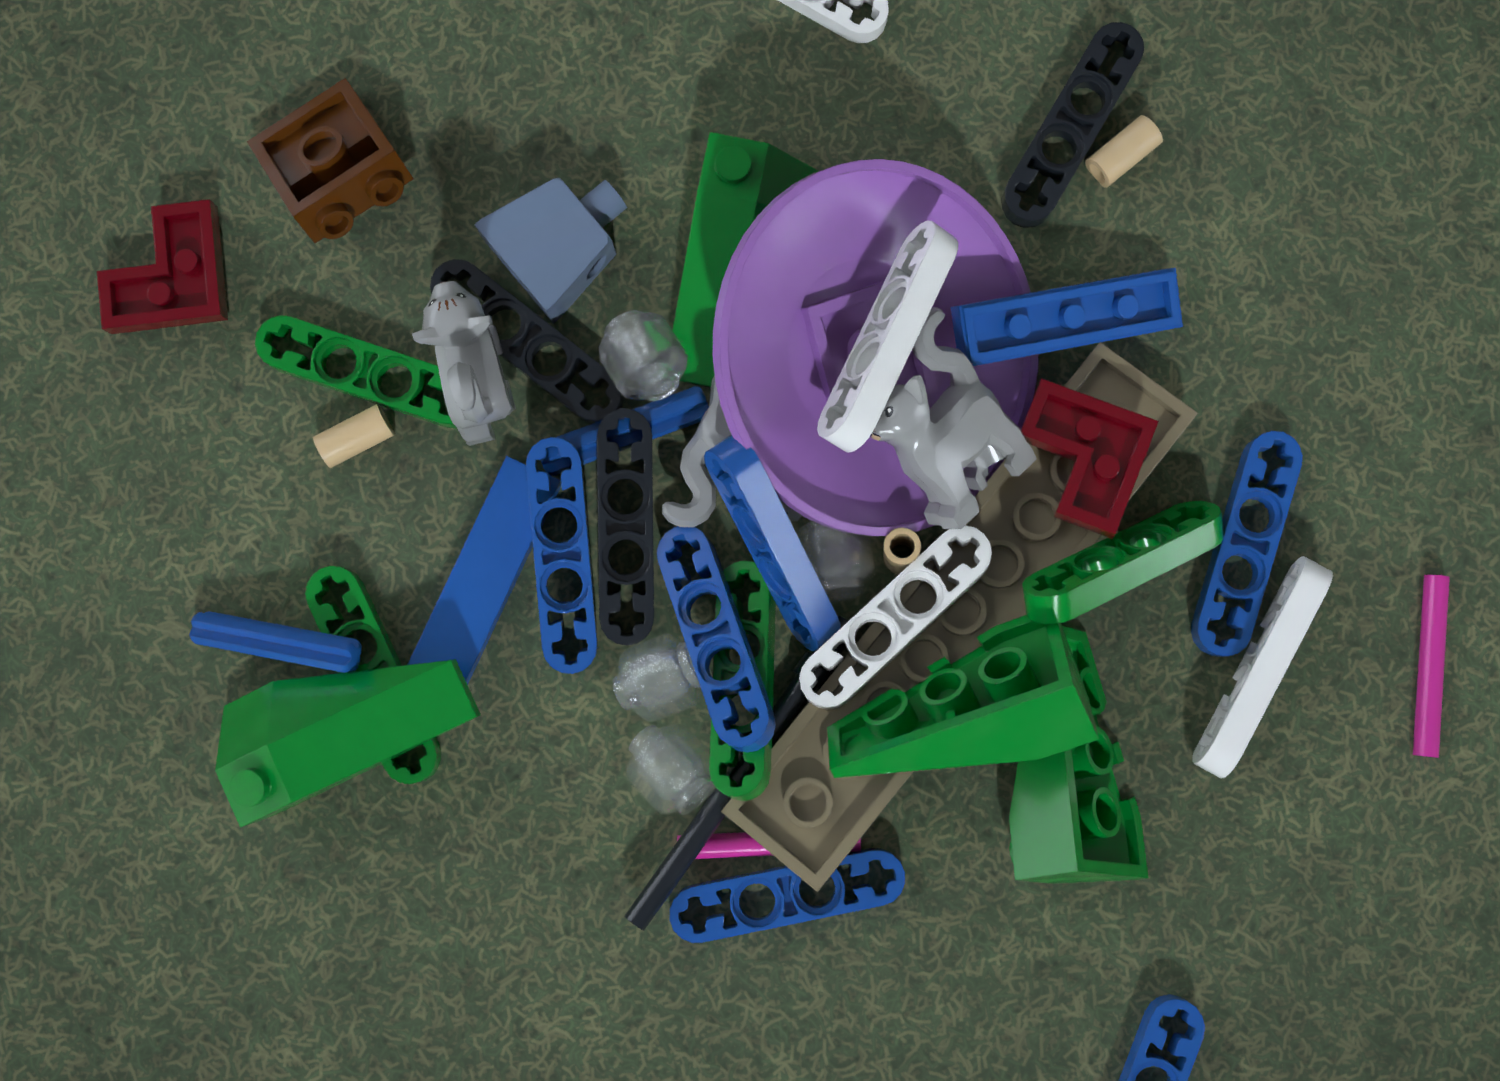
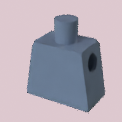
[474,178,627,324]

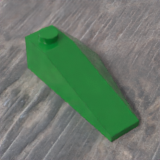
[664,132,818,388]
[827,615,1099,778]
[1009,626,1149,884]
[215,659,481,828]

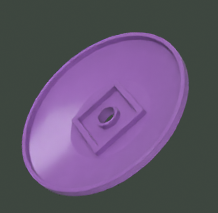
[713,159,1038,536]

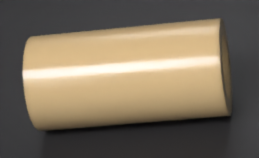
[1085,115,1163,188]
[313,404,395,468]
[883,528,921,574]

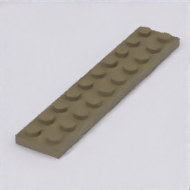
[721,342,1198,892]

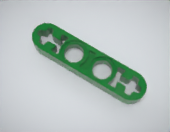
[255,315,457,429]
[1022,501,1224,624]
[709,561,776,801]
[305,566,441,784]

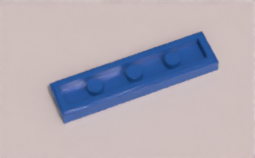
[950,268,1183,366]
[407,456,561,685]

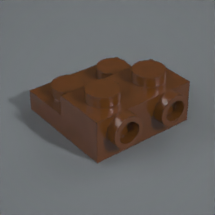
[247,78,414,243]

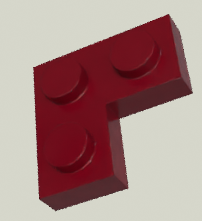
[97,199,228,334]
[1021,378,1159,539]

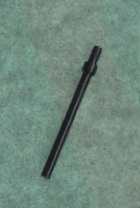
[624,616,848,931]

